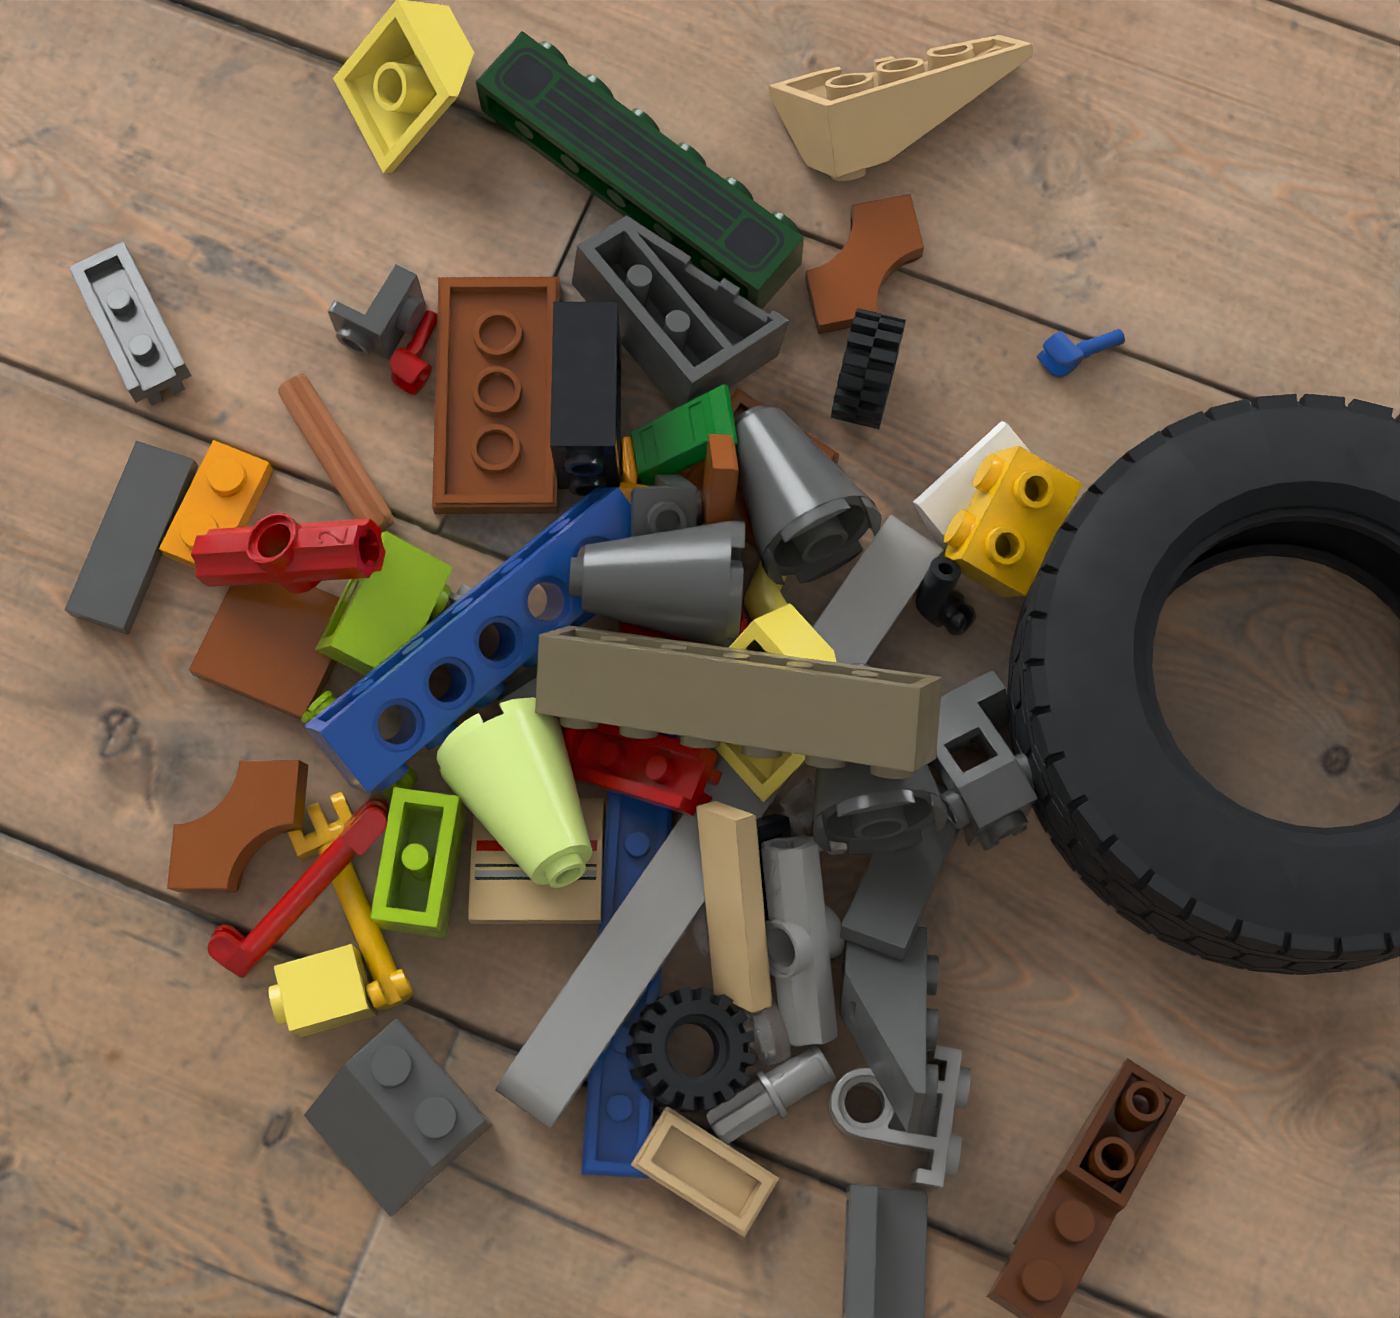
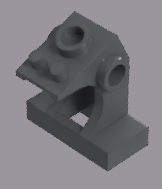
[927,670,1038,851]

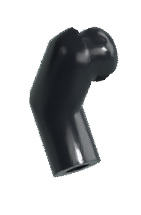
[916,556,976,635]

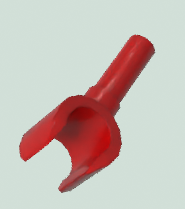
[390,310,437,395]

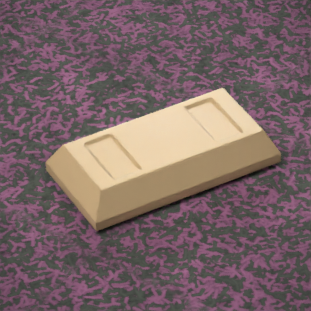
[631,1106,779,1237]

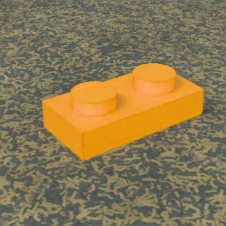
[159,440,274,569]

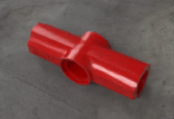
[191,512,386,594]

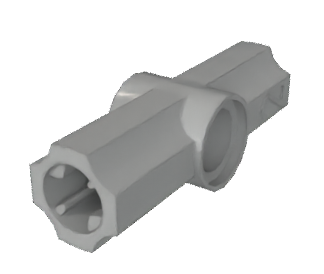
[761,835,844,1047]

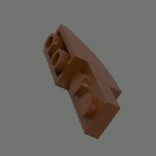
[986,1058,1186,1318]

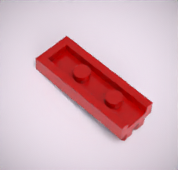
[564,723,723,817]

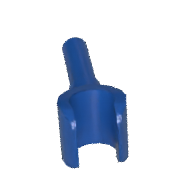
[1037,329,1125,378]

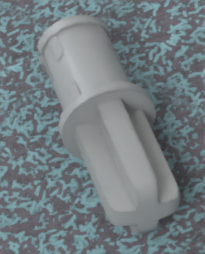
[705,1044,836,1144]

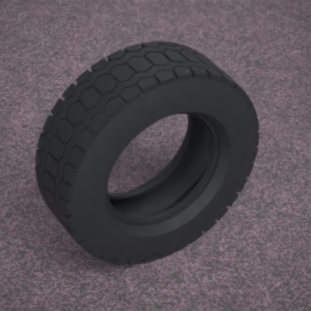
[1007,394,1400,975]

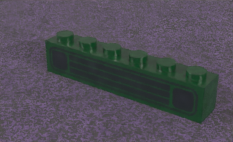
[476,31,804,310]

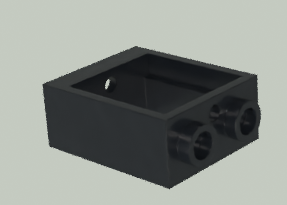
[550,302,622,496]

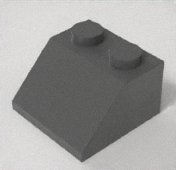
[304,1018,493,1217]

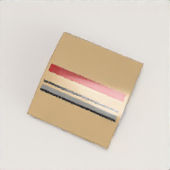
[468,798,605,924]

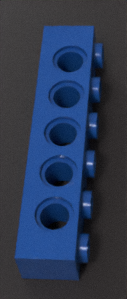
[303,487,631,793]

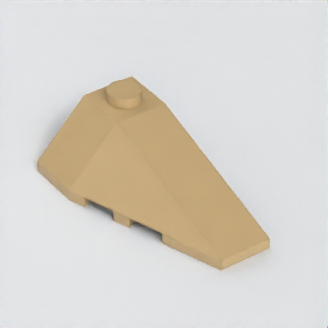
[768,35,1034,181]

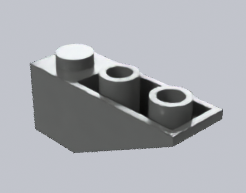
[839,927,939,1134]

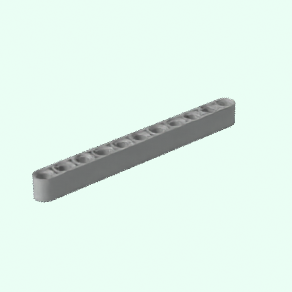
[495,514,944,1129]

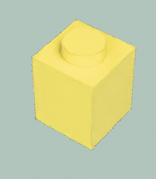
[269,944,377,1037]

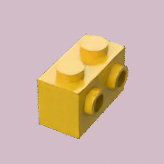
[943,446,1083,598]

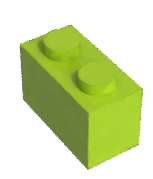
[315,531,453,676]
[370,787,467,939]

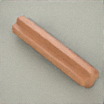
[278,374,394,531]

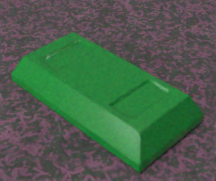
[631,384,738,486]

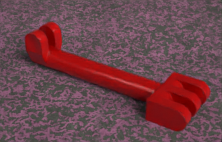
[207,795,389,978]

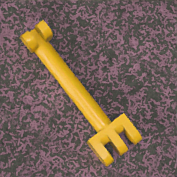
[288,791,414,1011]

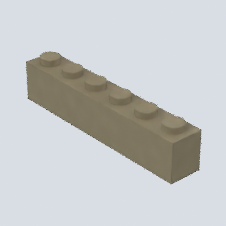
[535,625,943,779]

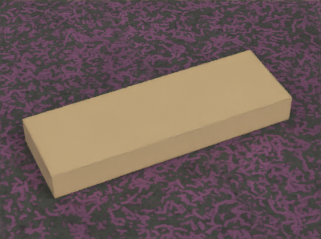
[696,801,772,1013]

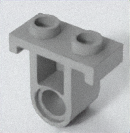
[828,1045,971,1189]

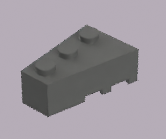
[572,216,789,409]

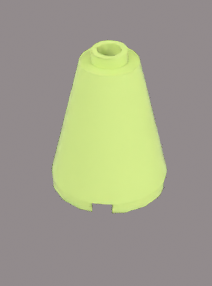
[436,697,592,888]

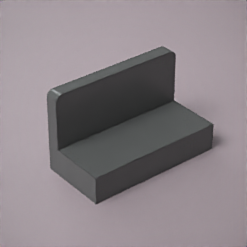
[842,1185,928,1318]

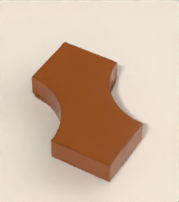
[805,194,924,334]
[167,760,309,893]

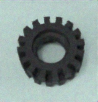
[831,308,906,429]
[626,987,756,1112]

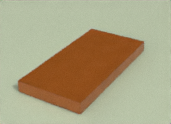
[432,277,561,514]

